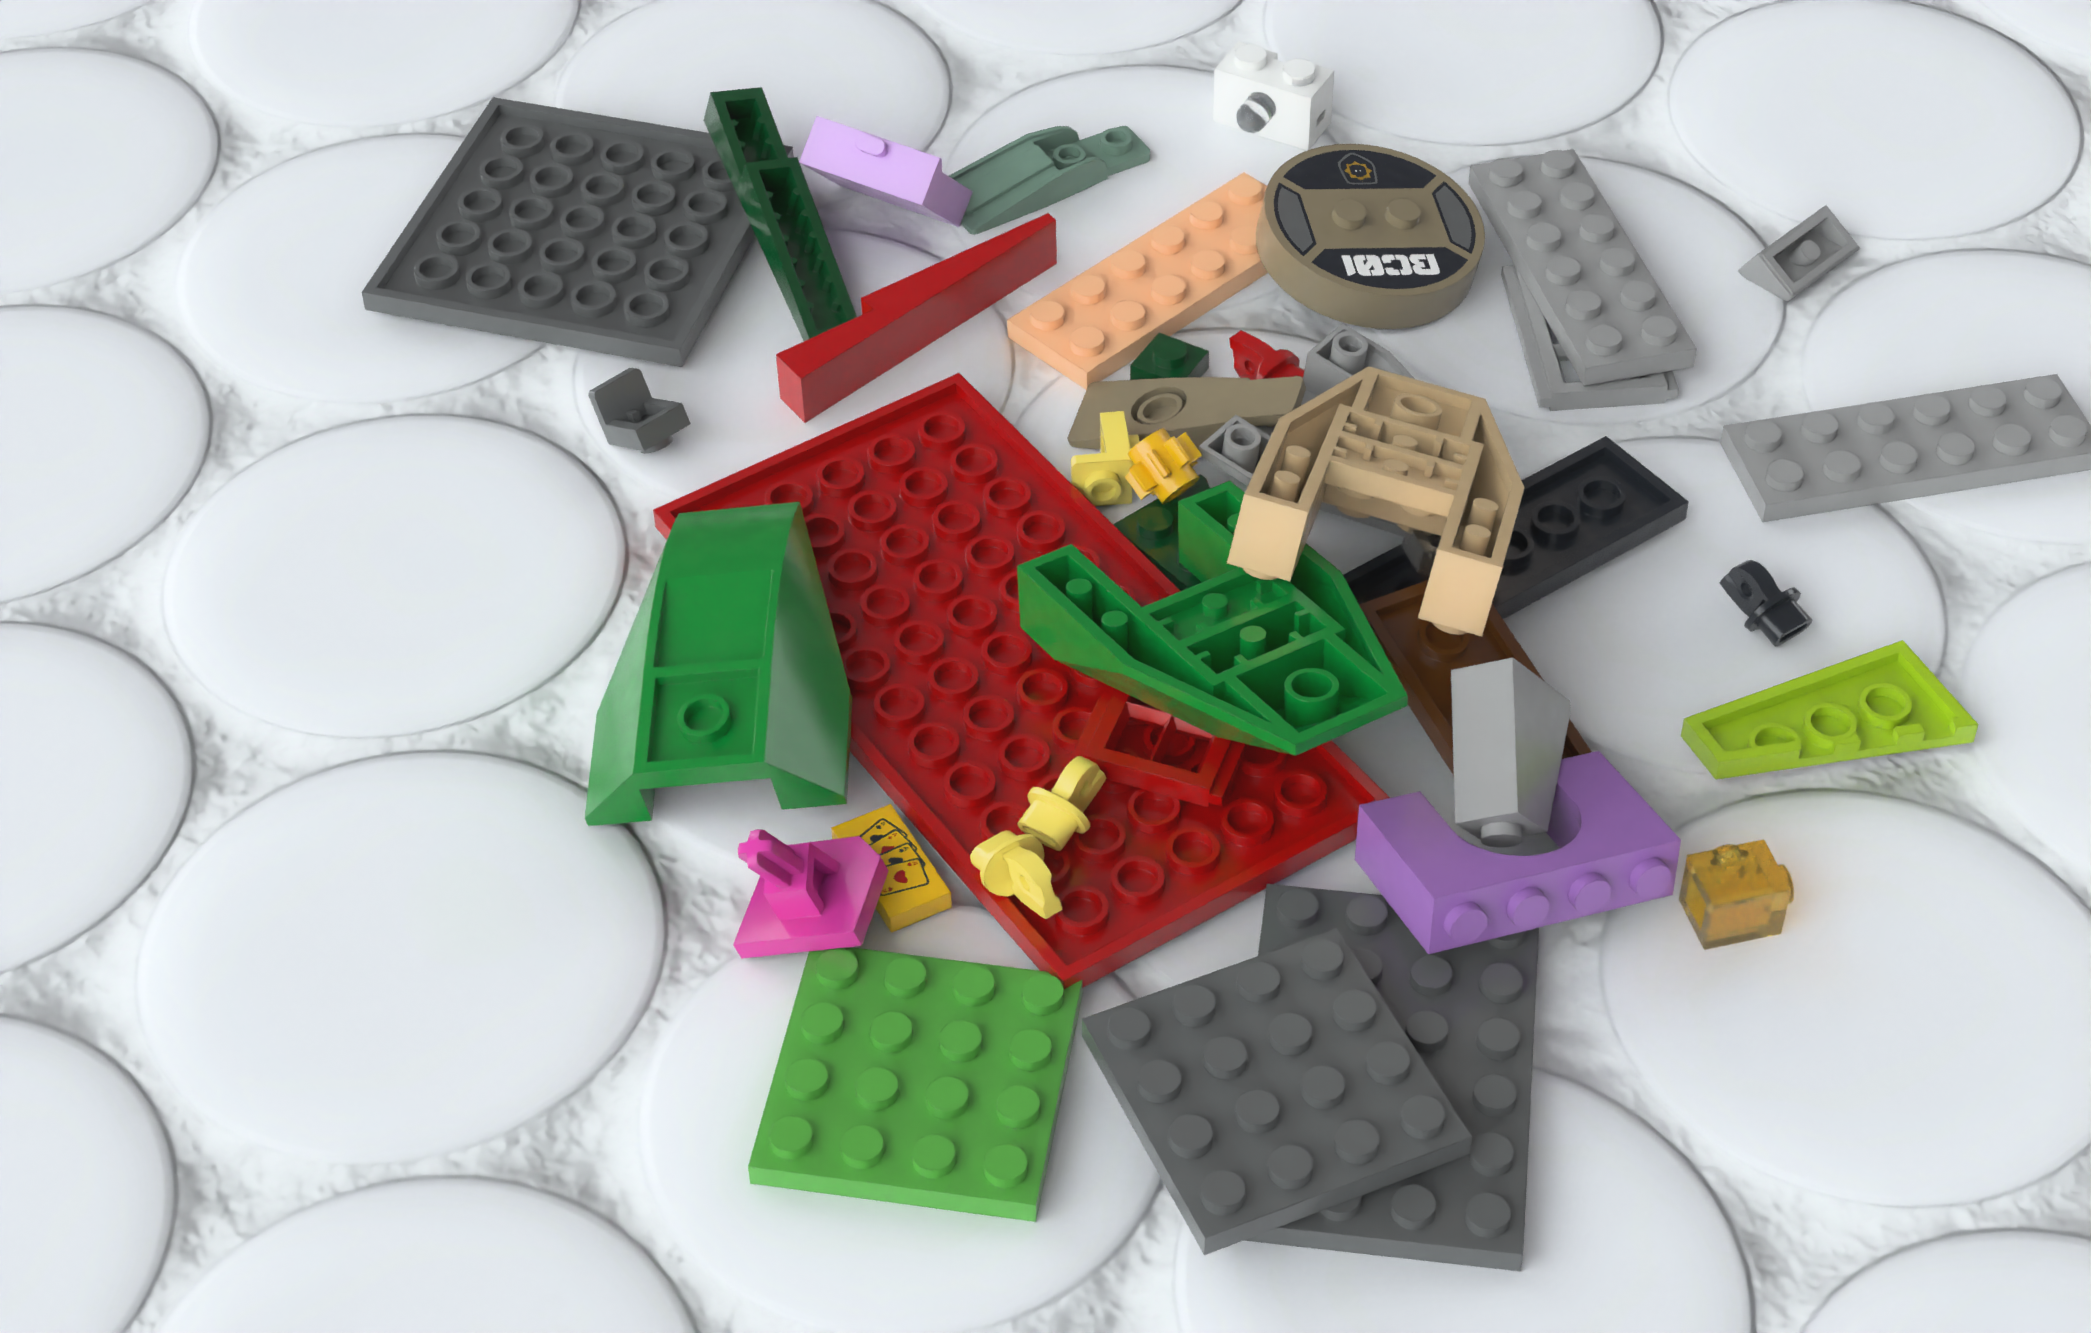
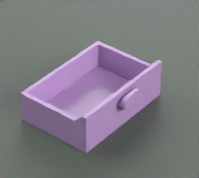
[799,116,973,227]

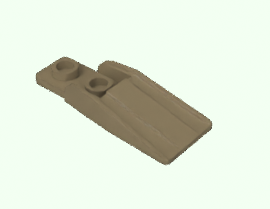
[1067,376,1306,449]

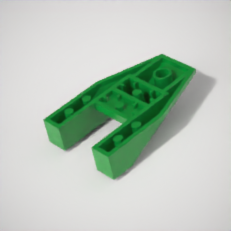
[1017,481,1408,756]

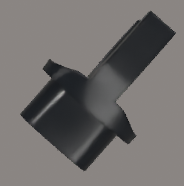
[1719,560,1813,647]

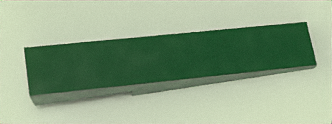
[703,87,857,341]

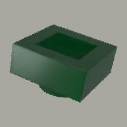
[1130,333,1209,380]

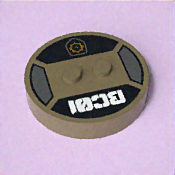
[1256,144,1485,329]

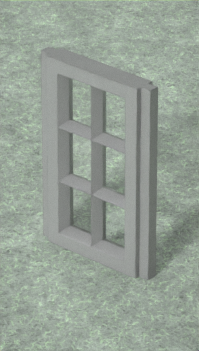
[1501,263,1679,411]

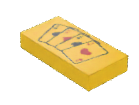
[831,804,952,933]

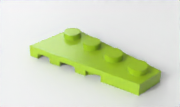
[1681,640,1979,780]

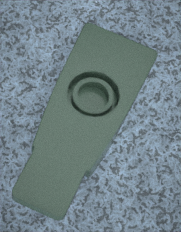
[949,126,1150,235]

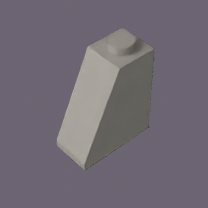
[1451,658,1570,848]

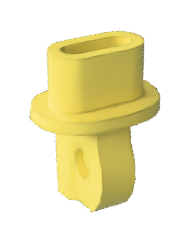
[1017,756,1107,851]
[970,830,1062,919]

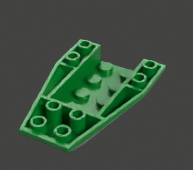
[584,502,853,826]

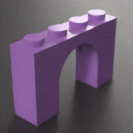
[1355,751,1681,954]

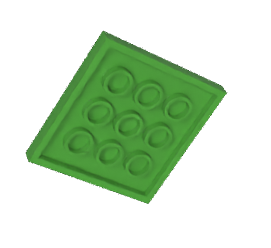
[748,947,1083,1222]

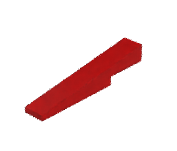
[776,213,1057,423]

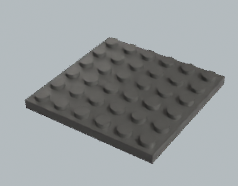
[361,97,794,367]

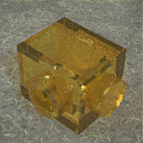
[1679,839,1794,950]

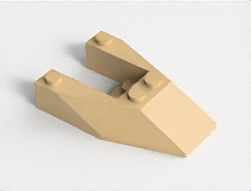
[1227,366,1524,636]

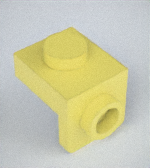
[1071,411,1140,506]

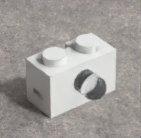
[1213,41,1334,151]

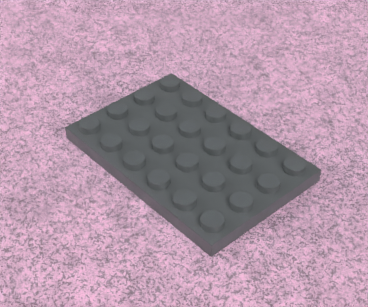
[1244,884,1539,1271]

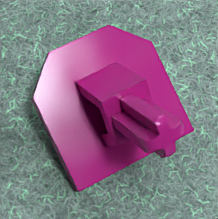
[733,829,889,959]

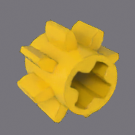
[1124,428,1203,504]

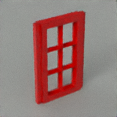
[1070,597,1248,807]

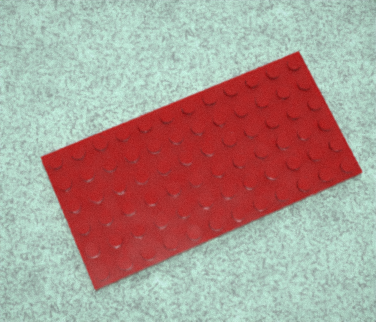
[653,373,1390,989]

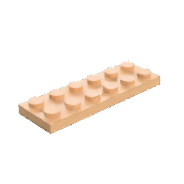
[1007,172,1268,390]

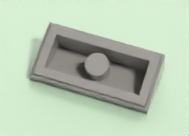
[1738,205,1860,302]

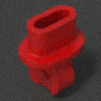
[1229,330,1304,380]

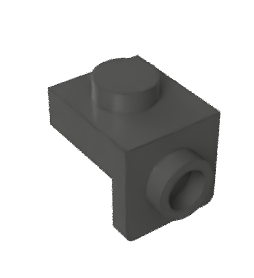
[588,368,691,454]

